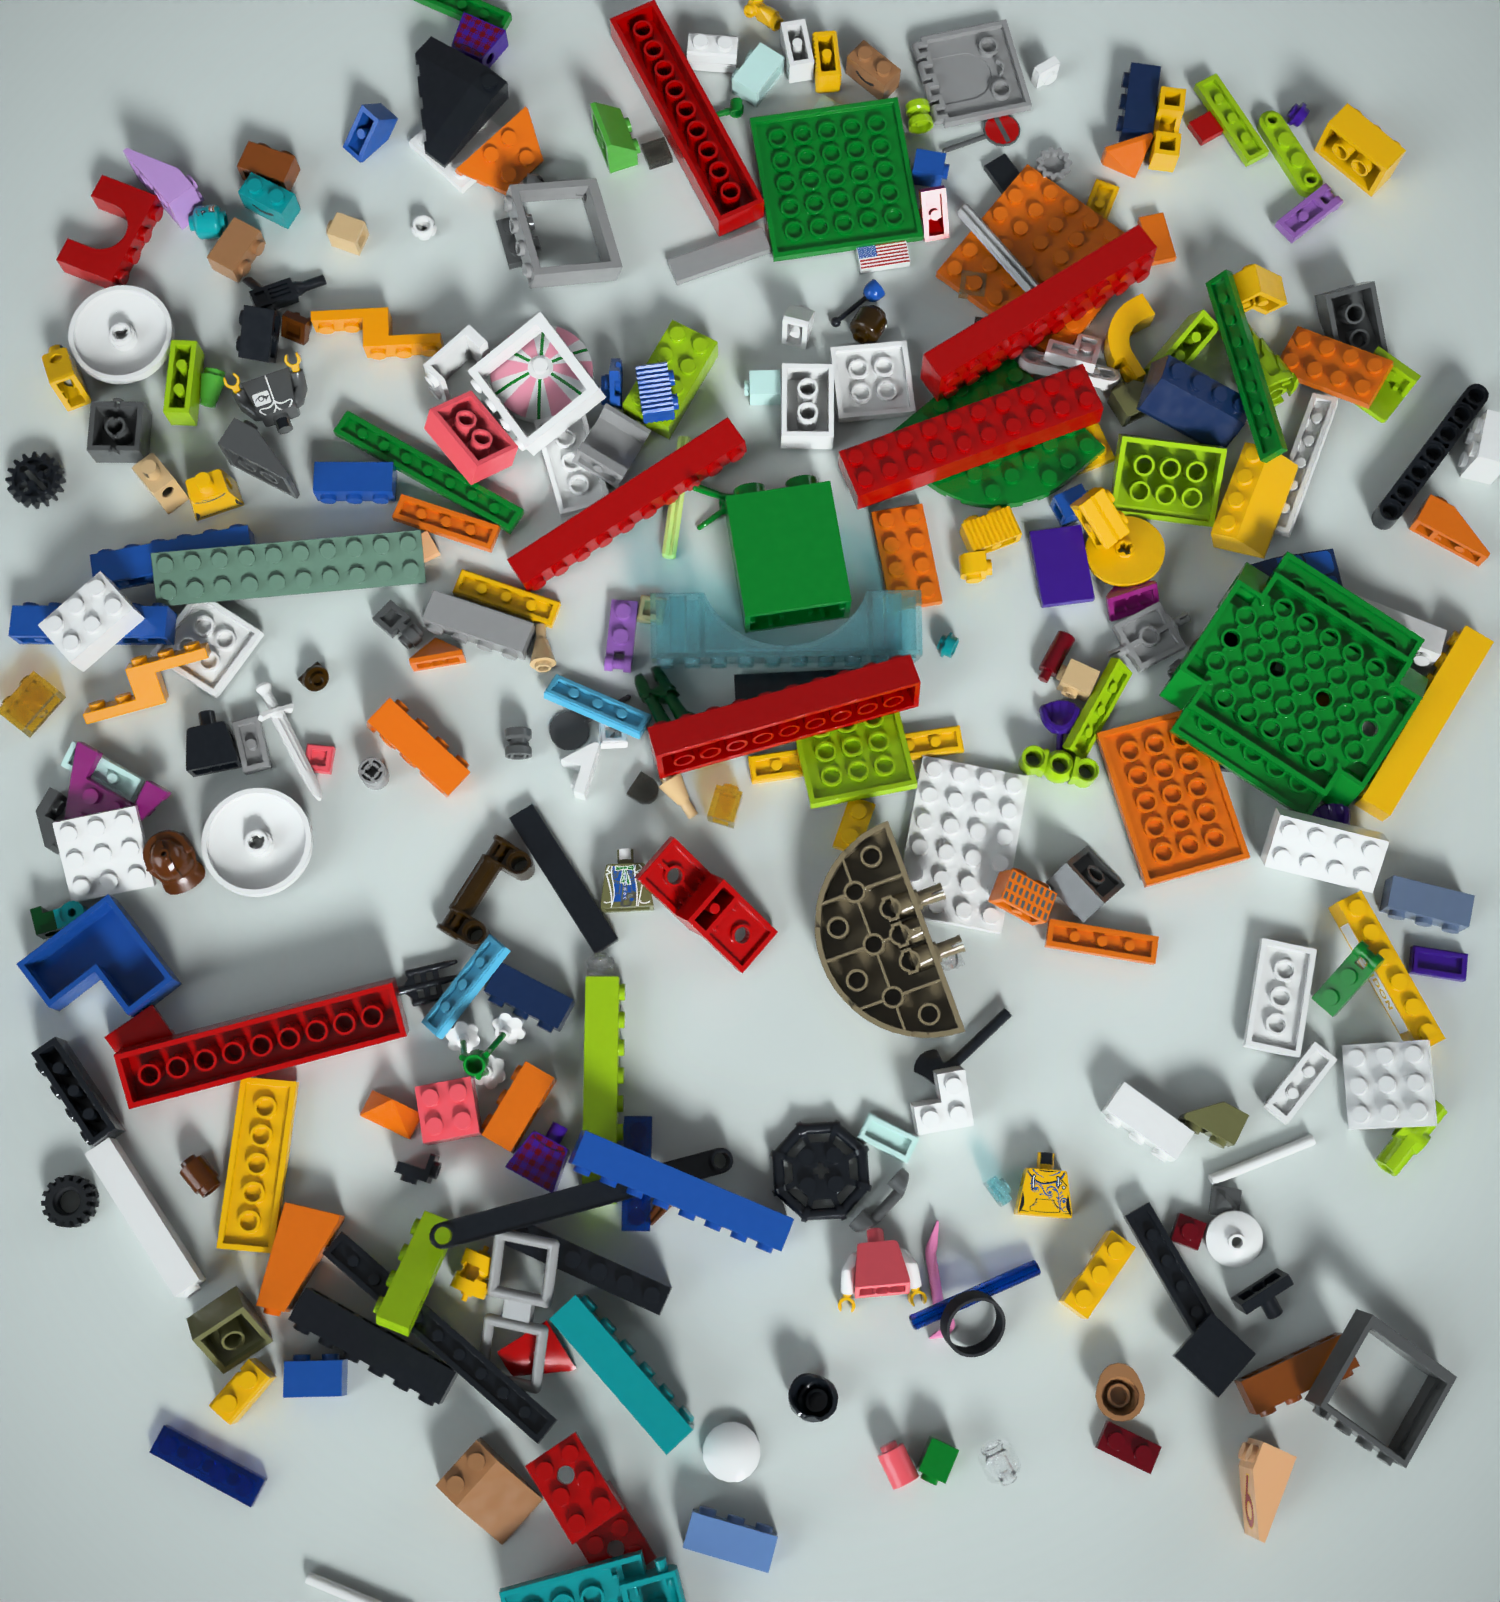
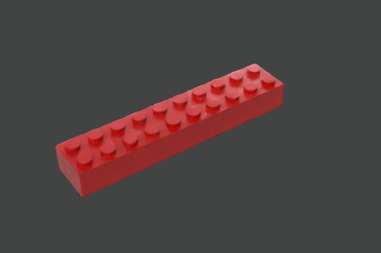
[610,0,764,237]
[920,224,1157,402]
[838,364,1104,510]
[647,654,921,779]
[114,977,409,1109]

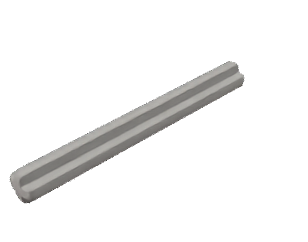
[957,204,1039,292]

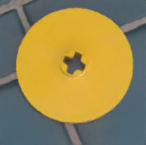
[1085,516,1165,587]

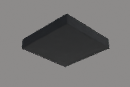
[1172,1313,1256,1398]

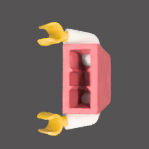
[838,1228,927,1312]

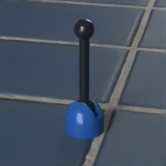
[831,279,885,327]

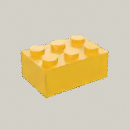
[1314,103,1406,197]

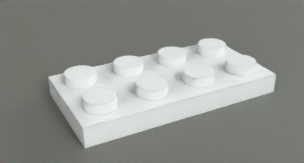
[534,414,609,518]
[1243,938,1317,1058]

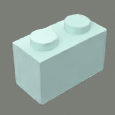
[731,42,785,108]

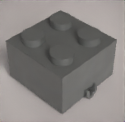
[87,398,152,463]

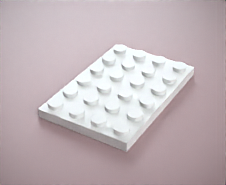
[903,756,1029,934]

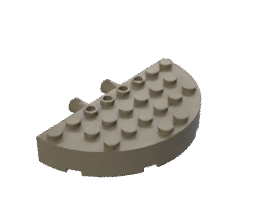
[815,821,966,1038]

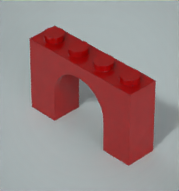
[56,175,164,288]

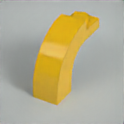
[1104,293,1155,383]

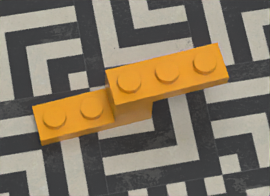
[311,307,444,360]
[83,641,211,724]

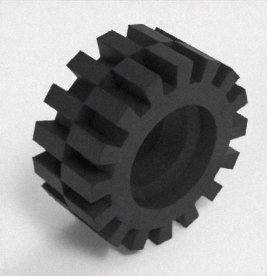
[41,1175,99,1228]

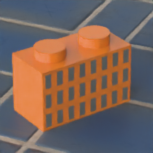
[988,868,1057,926]

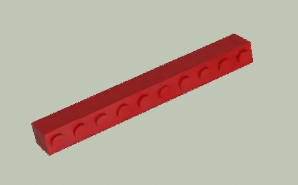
[507,417,747,592]

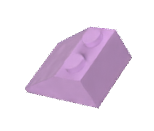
[123,148,205,230]

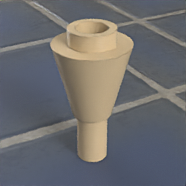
[530,623,556,672]
[658,773,698,819]

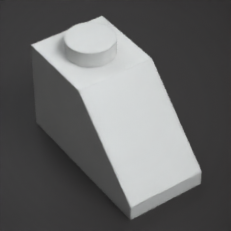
[781,305,815,350]

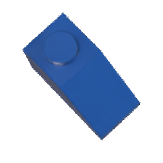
[343,103,398,163]

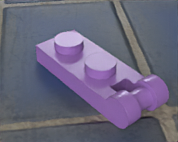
[1275,183,1344,244]
[604,599,638,673]

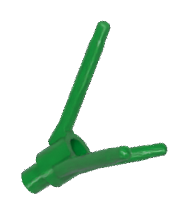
[693,484,734,530]

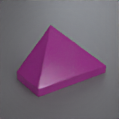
[1106,580,1160,622]

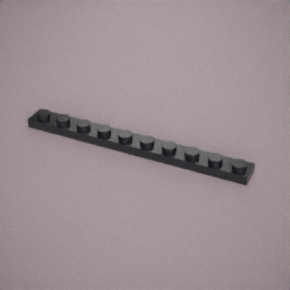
[322,1231,557,1444]

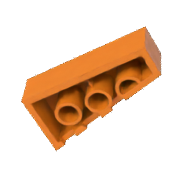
[367,698,470,797]

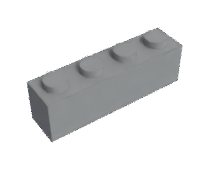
[422,590,535,660]

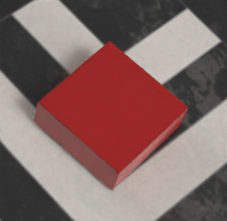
[1187,111,1223,146]

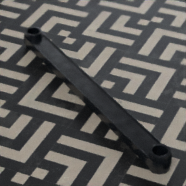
[429,1148,733,1249]

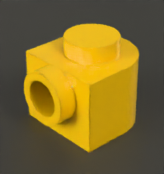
[958,551,992,584]

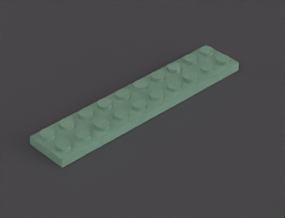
[151,530,427,606]

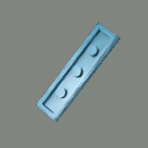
[544,674,652,739]
[421,934,511,1039]

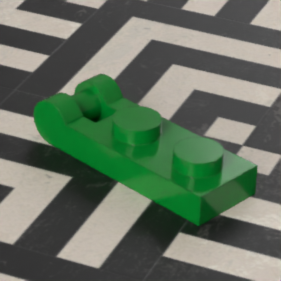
[1312,940,1385,1017]

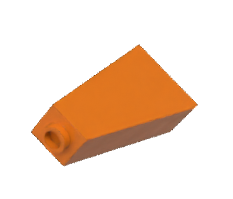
[256,1202,345,1316]

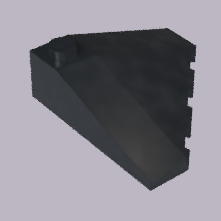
[415,36,509,168]

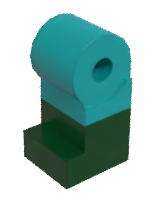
[30,901,88,940]

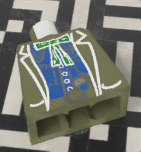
[601,848,654,913]

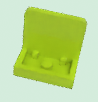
[1353,346,1421,423]

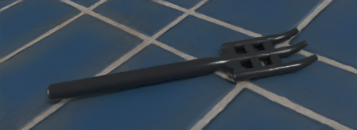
[398,960,458,1007]

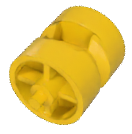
[450,1245,491,1302]

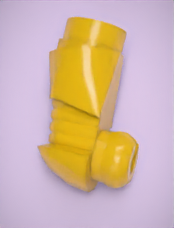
[743,0,784,31]

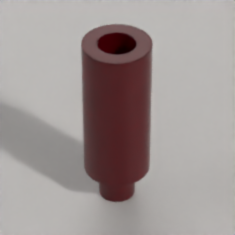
[1038,631,1075,683]

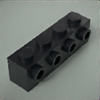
[31,1037,126,1146]

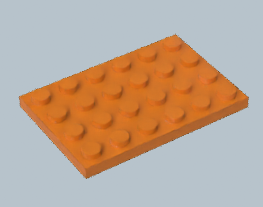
[1096,710,1250,888]

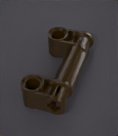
[436,835,535,950]

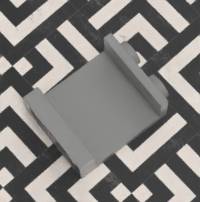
[572,403,651,488]

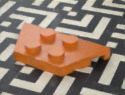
[455,106,544,195]

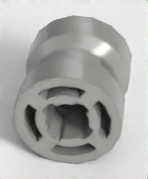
[358,758,390,790]

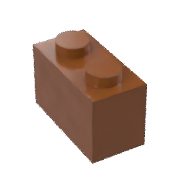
[237,141,300,191]

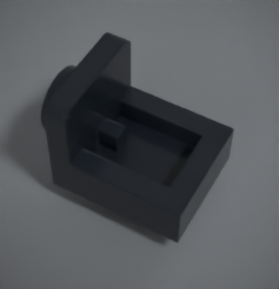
[394,1153,442,1185]

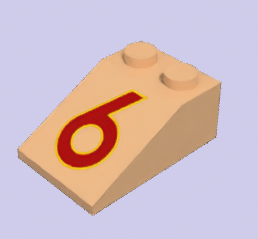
[1238,1438,1297,1543]

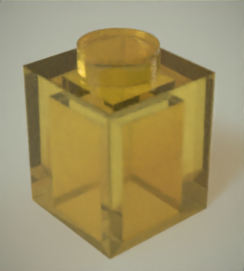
[707,784,743,829]

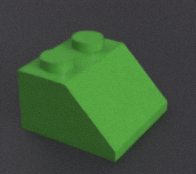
[590,102,641,173]

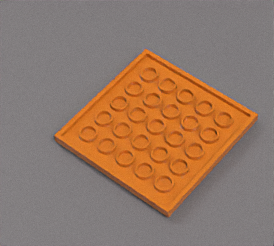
[936,164,1125,353]

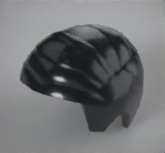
[788,1373,838,1423]

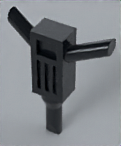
[243,275,327,310]

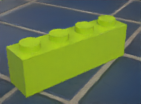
[373,1211,450,1337]

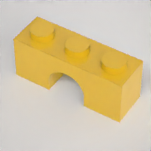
[1148,86,1186,172]
[1059,1230,1136,1319]

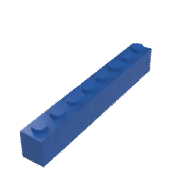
[568,1130,794,1254]

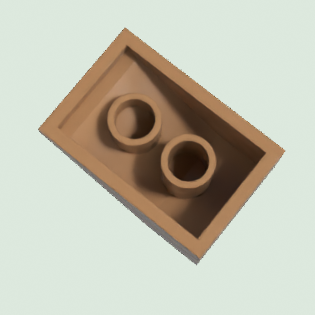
[435,1437,543,1545]

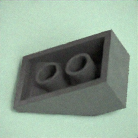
[1315,281,1388,353]
[218,418,300,499]

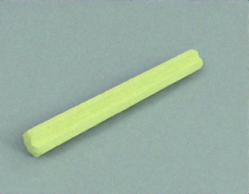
[662,436,692,559]

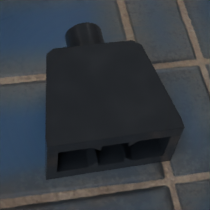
[186,710,242,777]

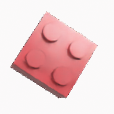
[415,1076,483,1145]

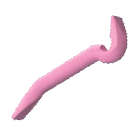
[925,1220,955,1339]

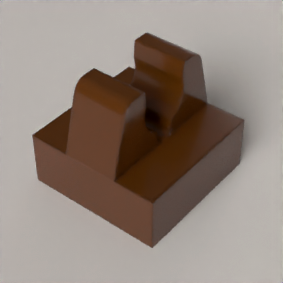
[281,310,312,346]

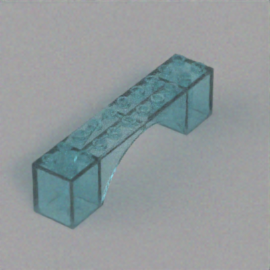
[650,590,922,669]

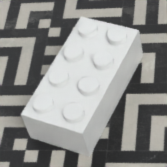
[1260,807,1389,893]

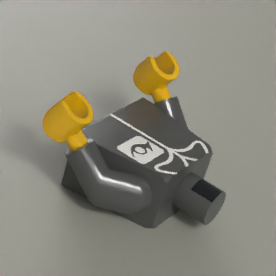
[223,352,308,434]

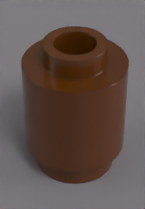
[179,1154,221,1198]

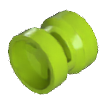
[905,98,933,134]

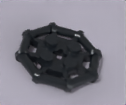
[770,1119,872,1223]

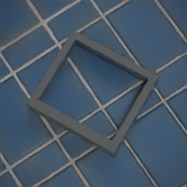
[1304,1309,1457,1468]

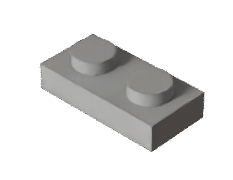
[232,715,272,775]

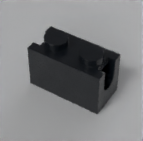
[236,305,282,363]

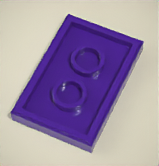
[1028,525,1095,608]

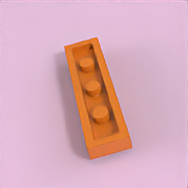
[392,494,501,553]
[1045,919,1159,965]

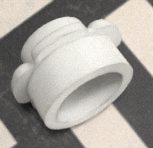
[412,215,437,240]

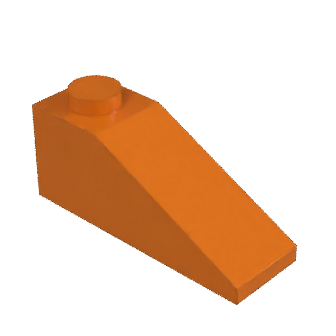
[1409,494,1490,567]

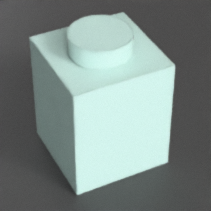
[744,370,781,405]

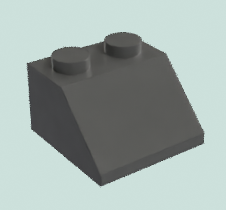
[1046,846,1125,923]

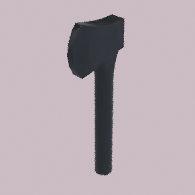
[914,1008,1012,1085]

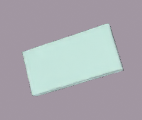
[857,1112,919,1164]

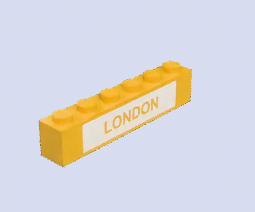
[1328,890,1446,1046]

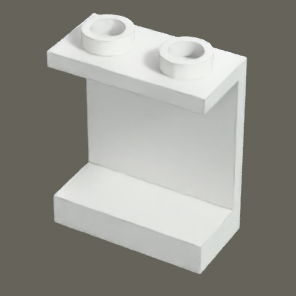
[423,325,490,402]

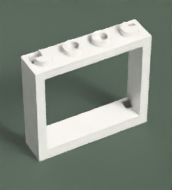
[468,312,606,456]

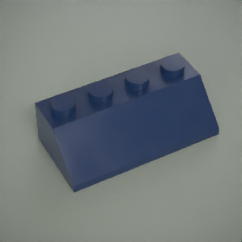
[1136,355,1247,448]

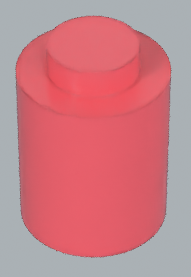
[877,1440,919,1489]

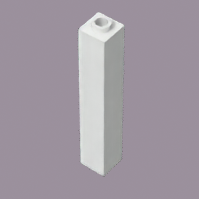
[85,1137,206,1298]

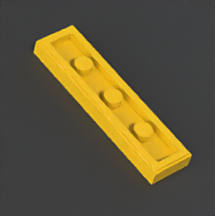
[452,569,561,628]

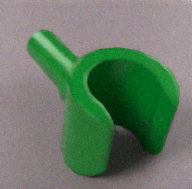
[716,98,744,118]

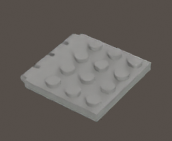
[912,19,1032,128]

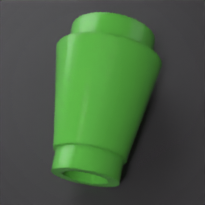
[200,367,227,408]

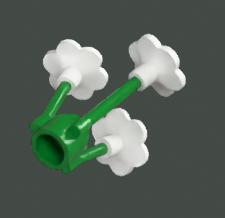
[446,1011,526,1089]

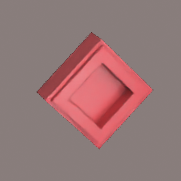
[305,744,336,775]

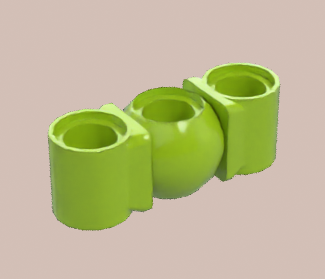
[1018,745,1099,788]

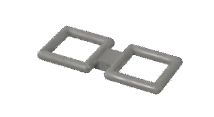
[479,1230,560,1394]

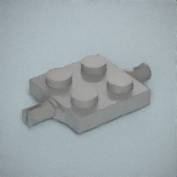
[1107,602,1191,673]

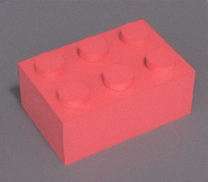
[424,390,518,485]

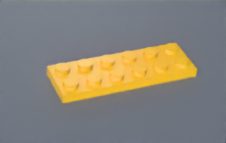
[216,1077,299,1253]

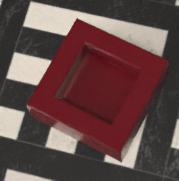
[1170,1213,1207,1251]

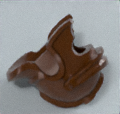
[143,830,205,895]

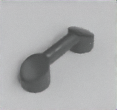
[849,1167,909,1232]

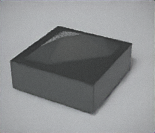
[1209,1185,1242,1215]

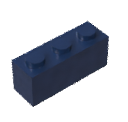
[1116,62,1161,142]
[484,963,575,1033]

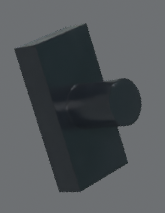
[1230,1268,1294,1319]

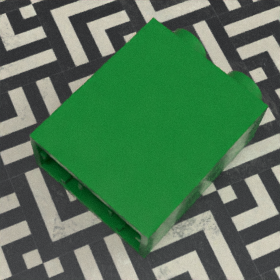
[725,475,852,633]

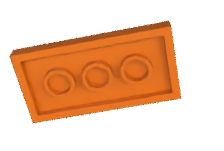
[1280,326,1393,409]
[871,504,942,613]

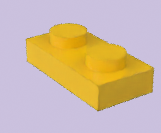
[832,799,876,851]

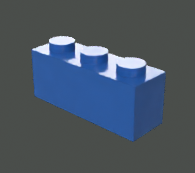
[313,462,397,504]

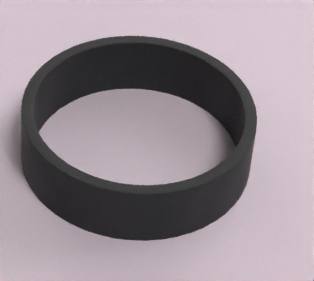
[940,1290,1006,1357]

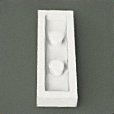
[1262,1042,1338,1125]

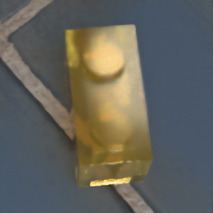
[0,671,66,737]

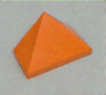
[1101,132,1153,179]
[409,637,466,672]
[360,1090,420,1139]

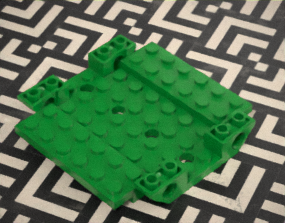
[1159,551,1428,816]

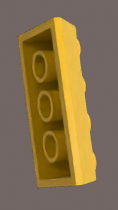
[1211,442,1298,559]

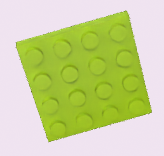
[795,712,918,809]

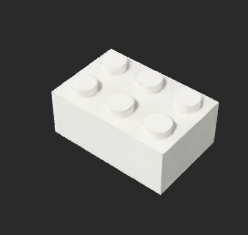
[781,363,834,449]
[38,571,145,672]

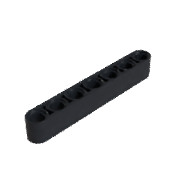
[1372,384,1489,530]

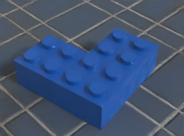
[17,894,182,1017]

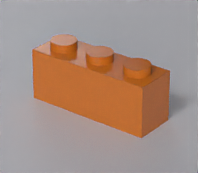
[481,1061,557,1154]

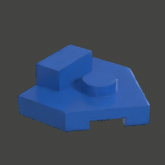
[601,358,623,411]

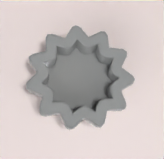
[1036,147,1072,182]

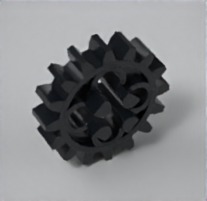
[5,451,66,509]

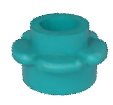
[937,632,959,658]

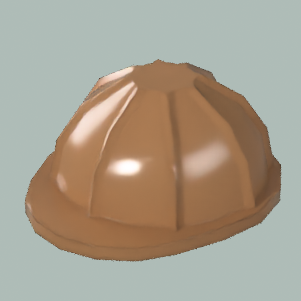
[1095,1363,1145,1422]

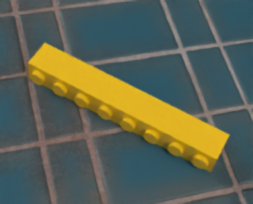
[1354,625,1494,821]

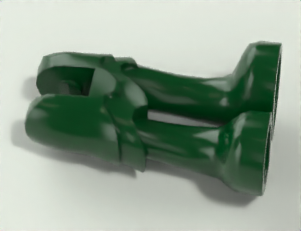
[634,666,695,722]

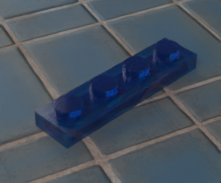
[621,1116,653,1232]
[149,1425,267,1507]

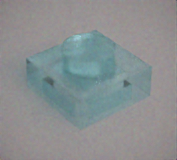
[958,270,987,299]
[983,1176,1012,1207]

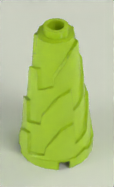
[1220,323,1299,407]

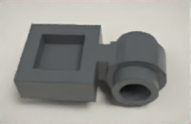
[372,600,424,650]

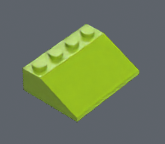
[1111,434,1227,527]

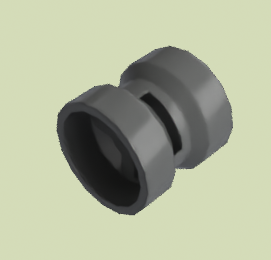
[505,727,532,760]

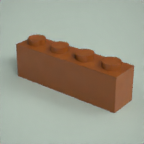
[1234,1332,1360,1417]

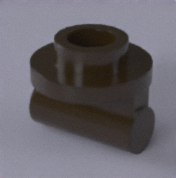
[297,661,329,692]

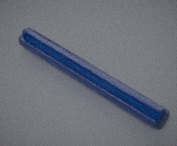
[909,1260,1041,1330]

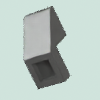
[36,787,67,854]

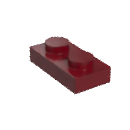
[1095,1420,1162,1474]

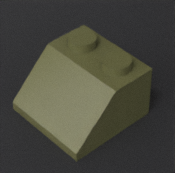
[186,1286,273,1374]

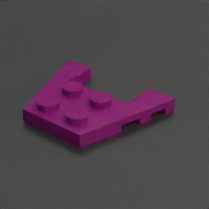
[64,742,172,822]

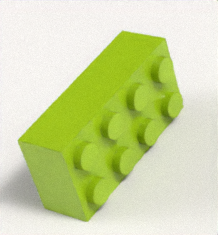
[623,320,718,440]

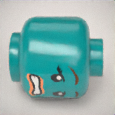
[188,205,228,239]

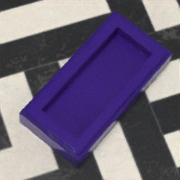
[1408,945,1468,982]

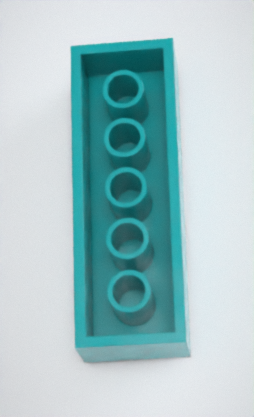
[549,1294,694,1455]

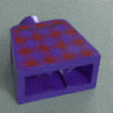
[451,12,508,68]
[505,1121,570,1192]

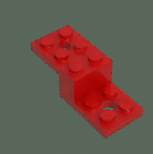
[634,836,778,973]
[525,1432,657,1565]

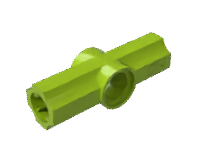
[1374,1100,1447,1176]

